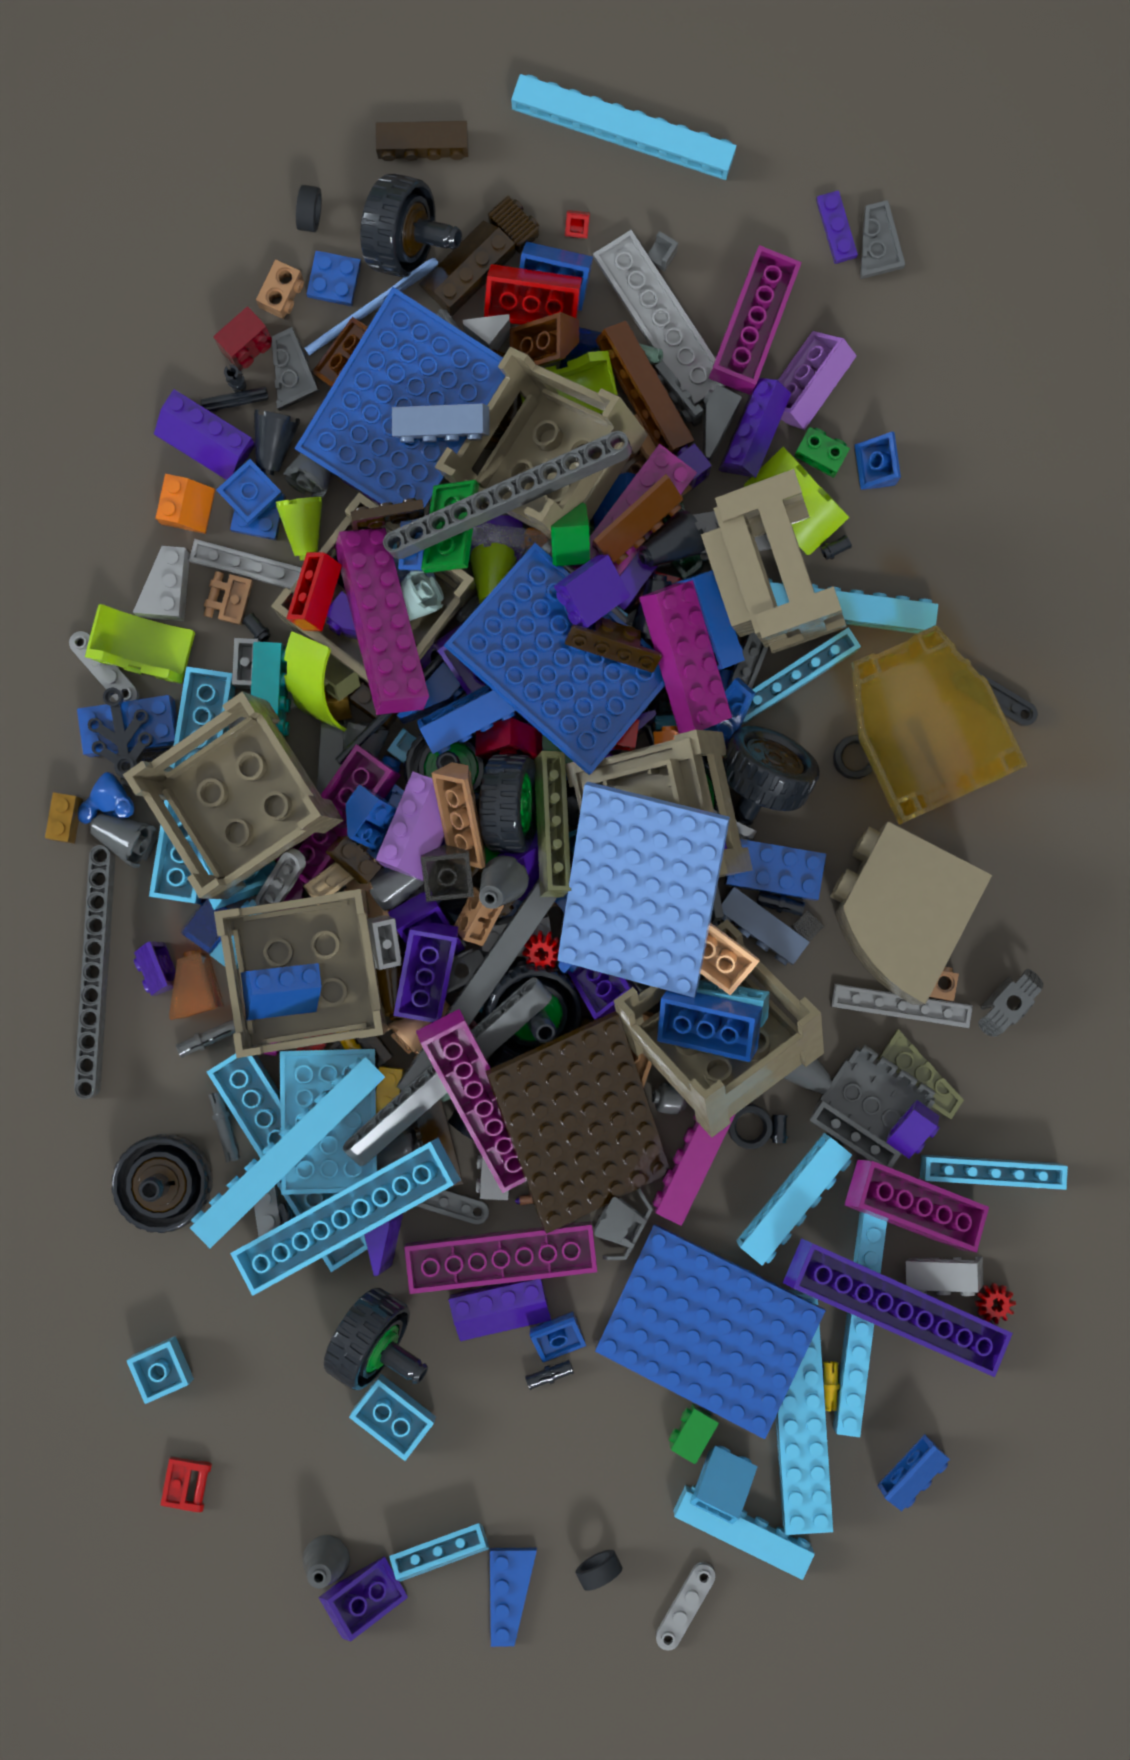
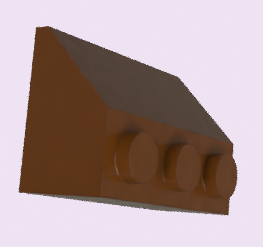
[510,312,579,366]
[312,316,368,387]

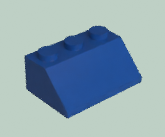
[519,242,593,311]
[241,963,321,1021]
[877,1434,950,1511]

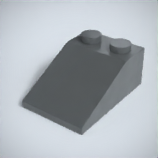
[702,384,742,462]

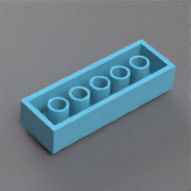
[736,1133,852,1265]

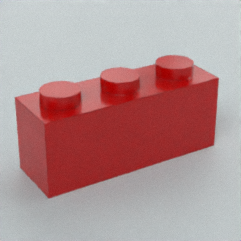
[286,552,342,631]

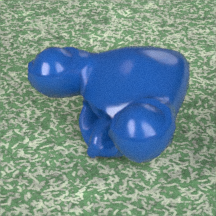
[77,772,135,824]

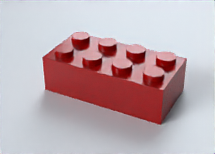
[484,264,582,325]

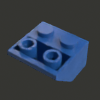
[346,784,397,851]

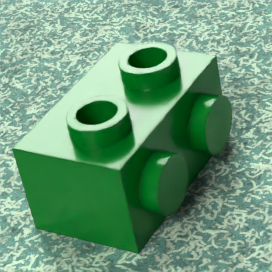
[794,427,850,478]
[668,1404,719,1464]

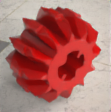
[522,930,560,968]
[975,1283,1016,1324]

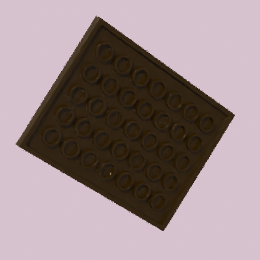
[485,1011,670,1234]

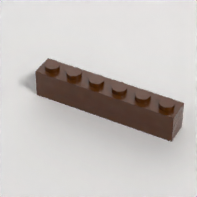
[595,321,694,455]

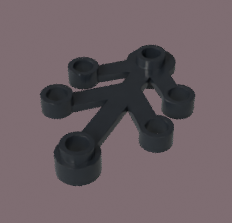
[88,687,154,778]

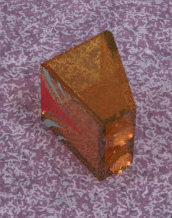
[169,950,224,1020]

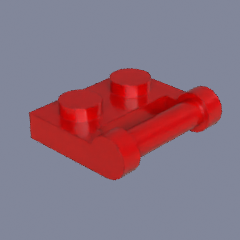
[160,1456,212,1512]

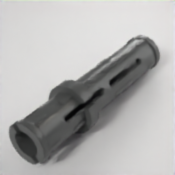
[176,1019,246,1058]
[208,1092,240,1163]

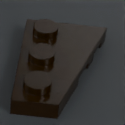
[351,498,424,531]

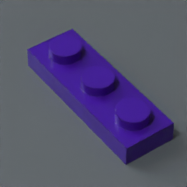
[816,190,858,264]

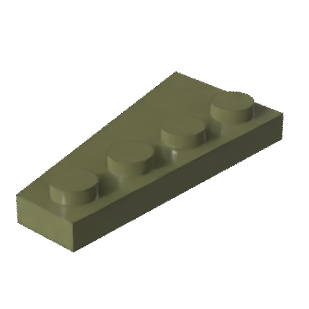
[877,1029,964,1119]

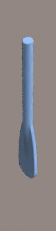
[304,258,438,356]

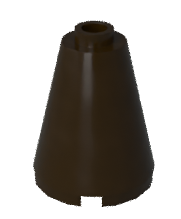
[376,953,405,1021]

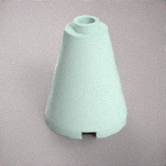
[400,571,444,621]

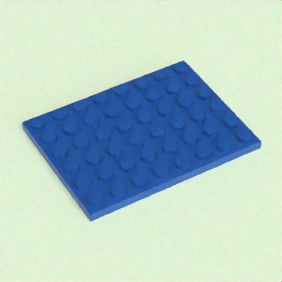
[295,287,505,521]
[444,543,665,775]
[595,1224,826,1439]

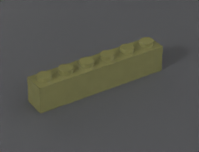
[534,751,571,897]

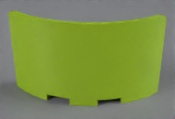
[521,351,618,414]
[744,447,850,555]
[85,604,195,684]
[284,632,346,732]

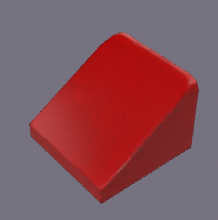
[565,210,590,239]

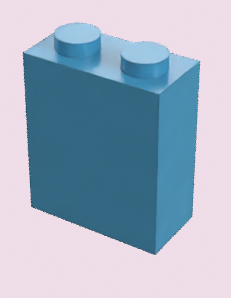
[690,1446,758,1524]

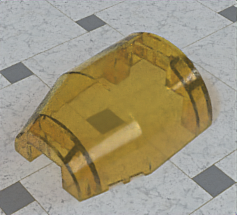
[851,625,1028,825]

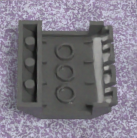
[810,1044,936,1168]

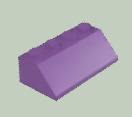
[778,331,857,430]
[376,772,444,882]

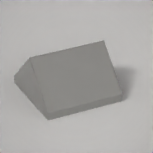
[463,314,510,351]

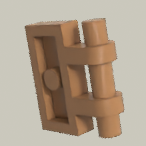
[203,571,253,626]

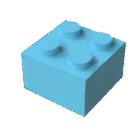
[126,1336,194,1404]

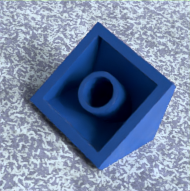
[855,432,901,490]
[529,1311,586,1363]

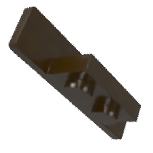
[565,617,662,673]

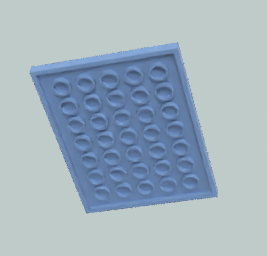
[558,782,730,998]

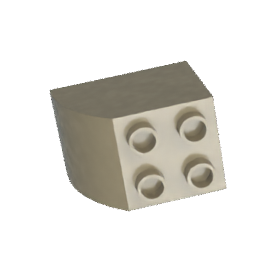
[830,822,992,1005]

